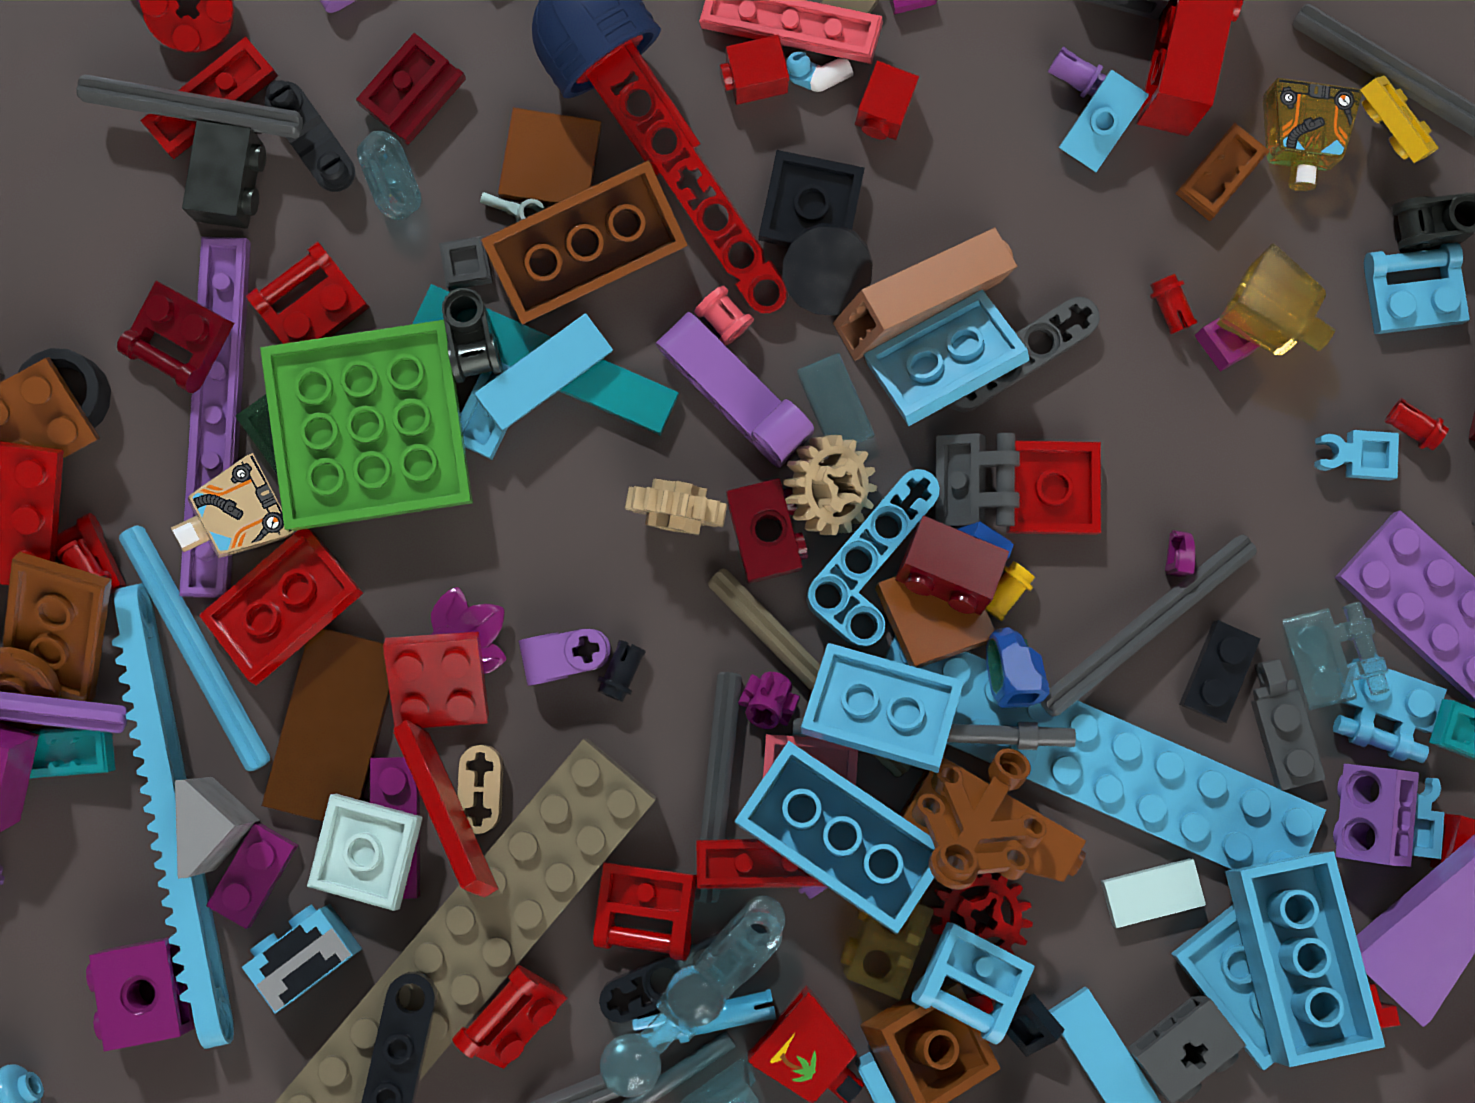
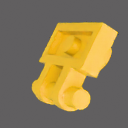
[1360,76,1439,163]

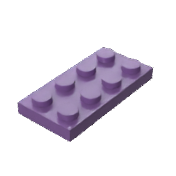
[1335,510,1475,702]

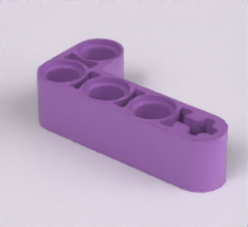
[655,312,814,468]

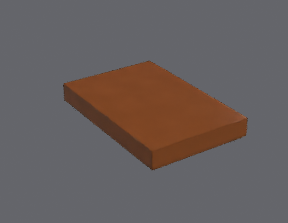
[2,552,112,702]

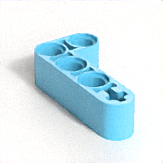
[806,469,940,648]

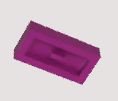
[206,822,299,929]

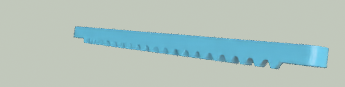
[112,583,234,1049]

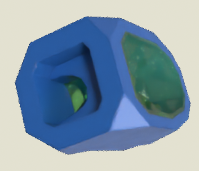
[986,627,1050,708]

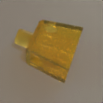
[1216,243,1335,355]

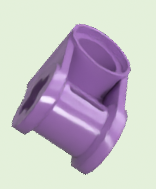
[518,629,611,686]

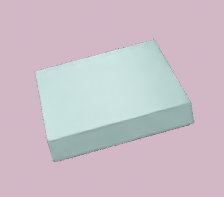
[307,794,423,911]

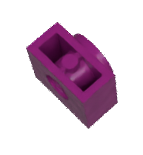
[86,936,195,1052]

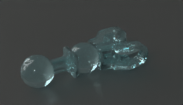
[600,896,786,1097]

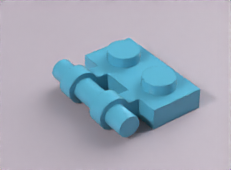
[1333,658,1447,763]

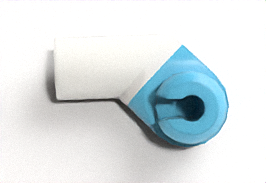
[786,51,854,92]

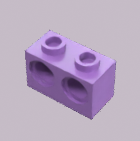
[1333,764,1419,867]

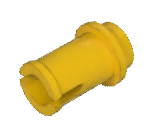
[985,561,1035,622]

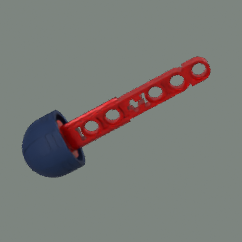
[532,0,788,313]

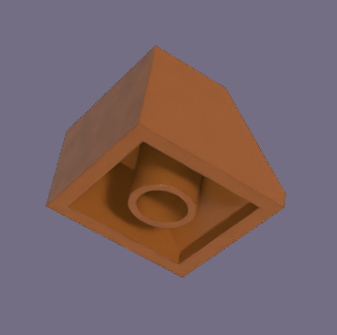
[860,982,1001,1103]

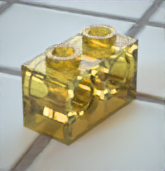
[840,902,934,1000]

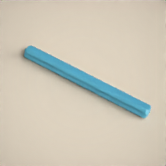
[119,525,270,771]

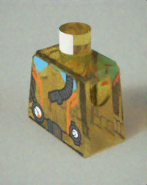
[1263,78,1362,191]

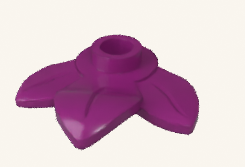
[430,587,507,674]

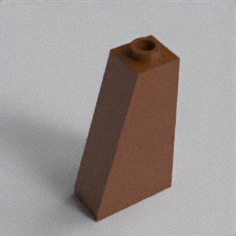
[899,757,1086,882]

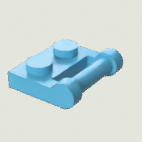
[1364,242,1470,334]
[911,922,1035,1044]

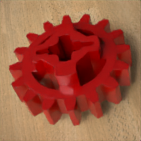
[929,873,1033,955]

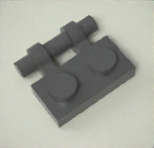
[935,433,1020,528]

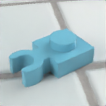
[1314,430,1399,481]
[1412,778,1445,859]

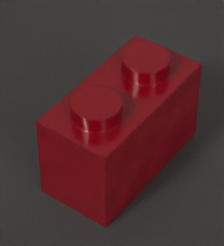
[895,516,1010,615]

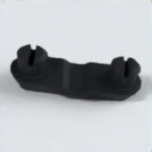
[265,80,355,192]

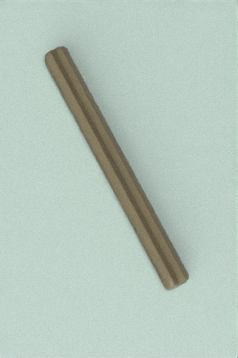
[708,568,911,777]

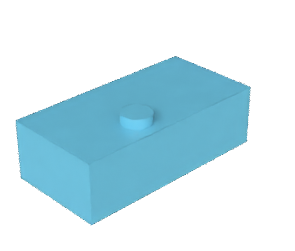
[734,741,936,934]
[1225,851,1385,1067]

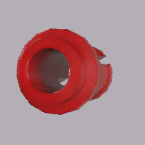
[1150,274,1198,335]
[1384,398,1449,451]
[57,539,113,591]

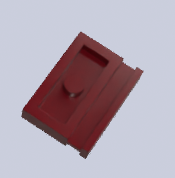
[356,33,466,145]

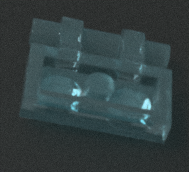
[1283,602,1390,711]

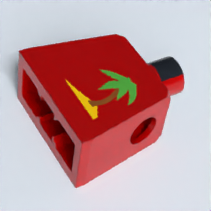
[747,985,865,1103]

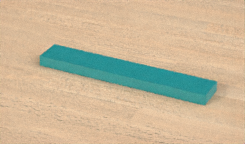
[412,284,679,436]

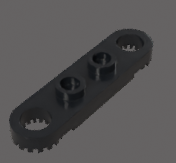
[361,971,437,1103]

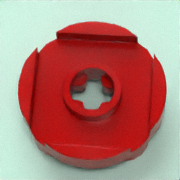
[139,0,235,53]

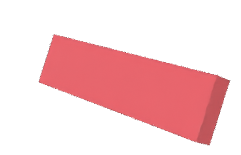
[699,0,883,64]

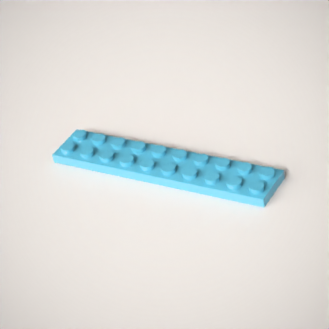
[884,635,1326,870]

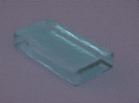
[797,353,875,444]

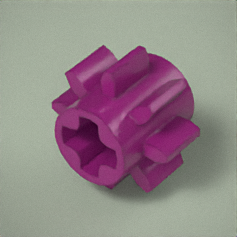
[738,672,800,729]

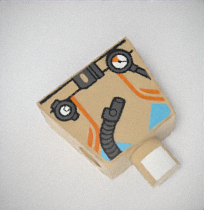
[171,453,294,558]

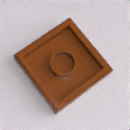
[498,107,602,206]
[875,577,995,668]

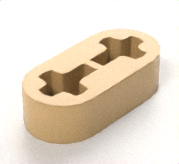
[457,745,504,834]

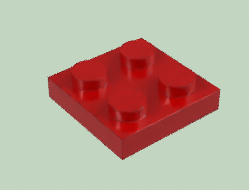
[1006,441,1101,535]
[383,632,489,728]

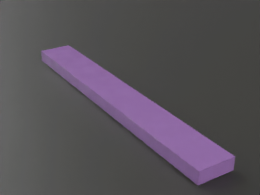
[179,237,251,598]

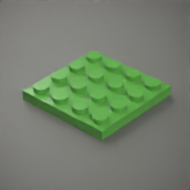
[260,320,473,531]

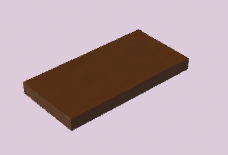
[261,628,390,821]

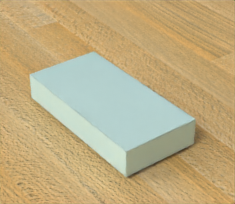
[1101,858,1206,928]

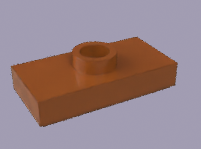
[1175,123,1270,222]

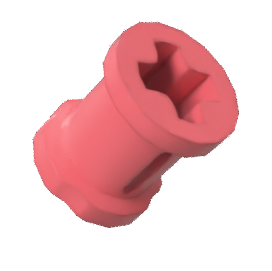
[694,285,754,346]

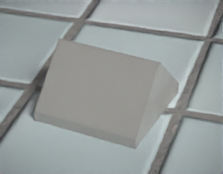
[175,777,260,879]

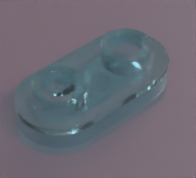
[357,130,421,221]

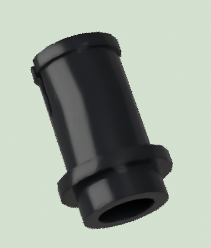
[597,640,646,702]

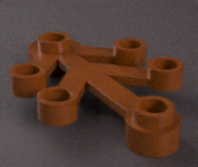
[912,748,1047,890]

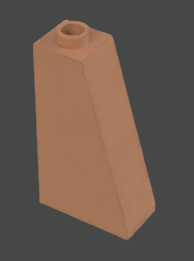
[833,228,1018,361]

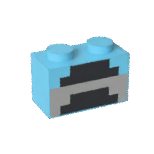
[242,904,362,1013]

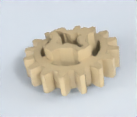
[784,435,877,535]
[625,479,727,535]

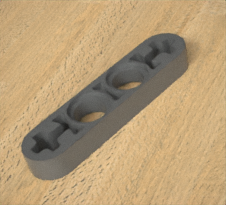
[949,297,1100,412]

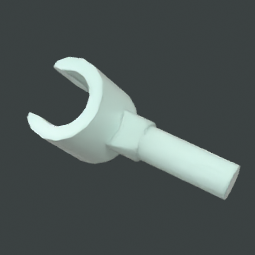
[480,192,545,222]

